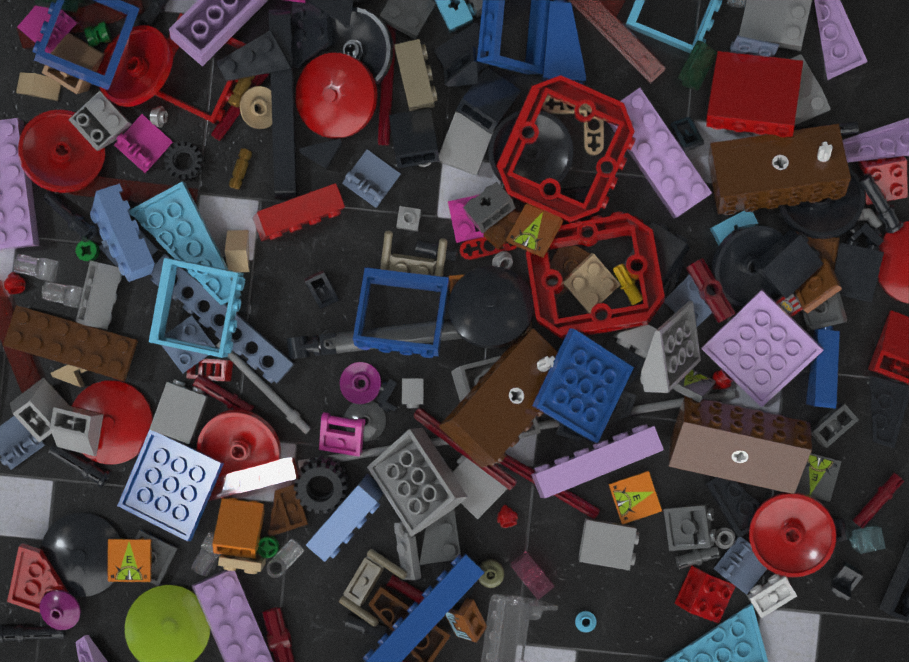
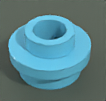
[575,611,596,632]

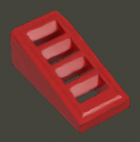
[186,359,233,381]

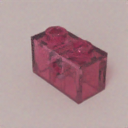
[511,551,554,600]

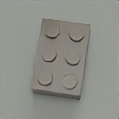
[394,39,438,111]

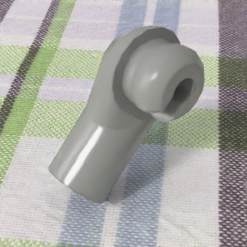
[858,208,882,228]

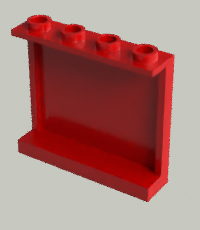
[706,51,803,137]

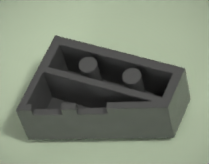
[419,508,461,565]

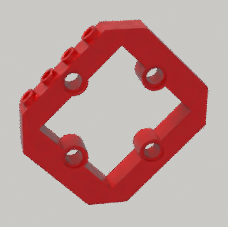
[497,75,636,222]
[526,212,665,340]

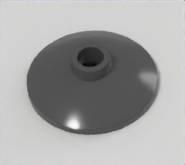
[344,401,386,441]

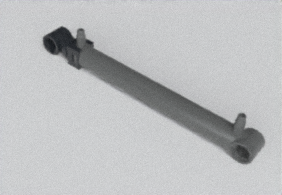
[287,319,463,359]

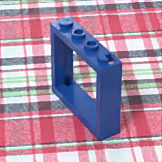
[32,0,140,90]
[477,0,550,75]
[353,268,449,358]

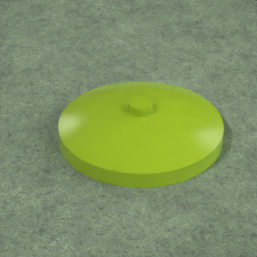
[125,585,210,662]

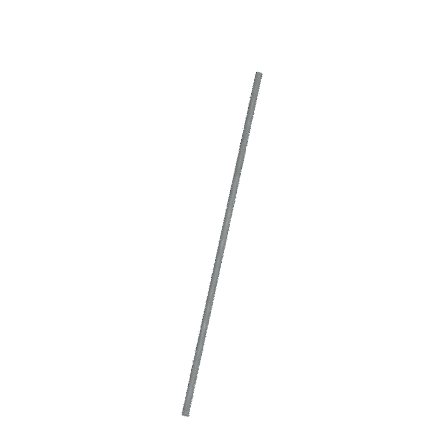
[298,390,735,469]

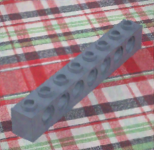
[150,254,295,383]

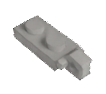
[394,521,421,580]

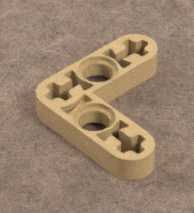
[542,96,604,156]

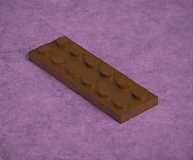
[3,305,138,381]

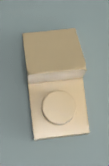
[51,365,87,387]

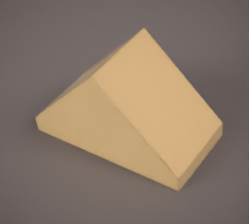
[16,72,61,101]
[225,230,250,272]

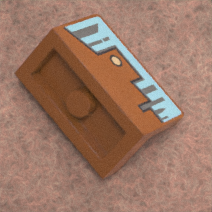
[445,598,487,643]

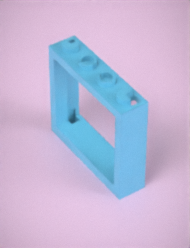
[625,0,723,55]
[149,258,245,358]

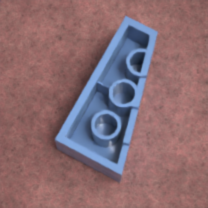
[90,183,155,282]
[306,474,384,562]

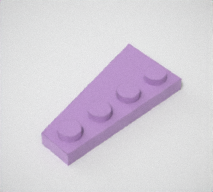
[814,0,868,80]
[843,118,909,162]

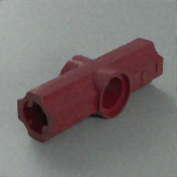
[686,258,735,323]
[262,607,295,662]

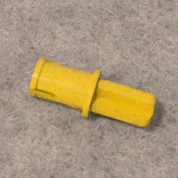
[613,264,643,305]

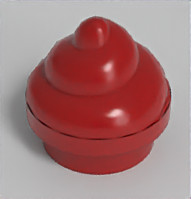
[4,272,26,294]
[712,369,734,390]
[497,505,518,528]

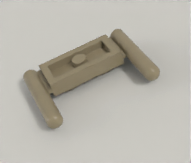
[380,230,448,277]
[339,549,407,626]

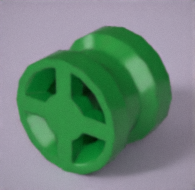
[76,241,100,261]
[257,535,279,558]

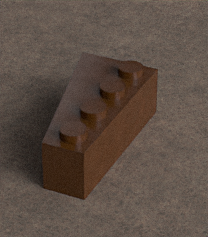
[369,584,451,662]

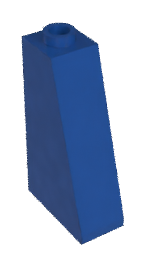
[543,0,586,84]
[806,326,840,408]

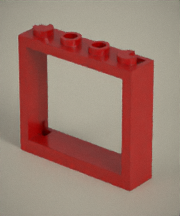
[155,13,246,125]

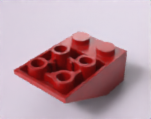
[868,310,909,384]

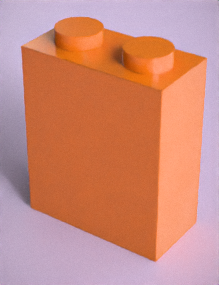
[212,498,265,559]

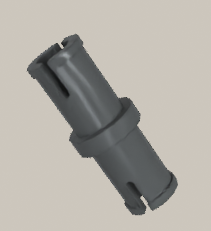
[675,545,720,570]

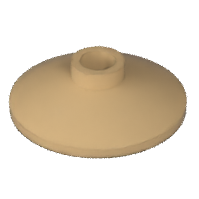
[240,86,272,129]

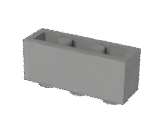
[76,260,122,330]

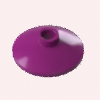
[340,362,381,404]
[40,590,81,630]

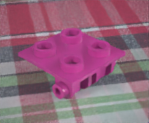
[18,0,77,53]
[114,114,173,173]

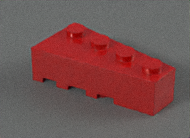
[252,183,345,241]

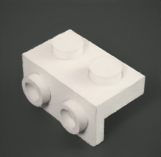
[747,574,797,618]

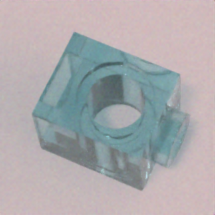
[850,525,885,554]

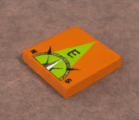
[608,471,662,524]
[108,539,152,582]

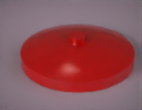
[97,25,173,107]
[295,53,377,138]
[18,110,105,193]
[877,221,909,304]
[72,380,154,464]
[197,410,281,492]
[749,492,836,577]

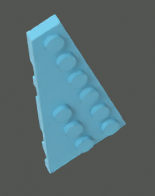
[129,182,241,305]
[663,603,768,662]

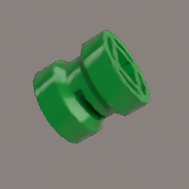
[84,21,112,47]

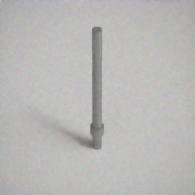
[216,341,311,434]

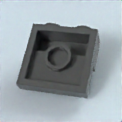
[664,503,717,551]

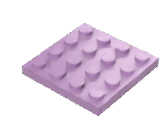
[701,289,823,407]

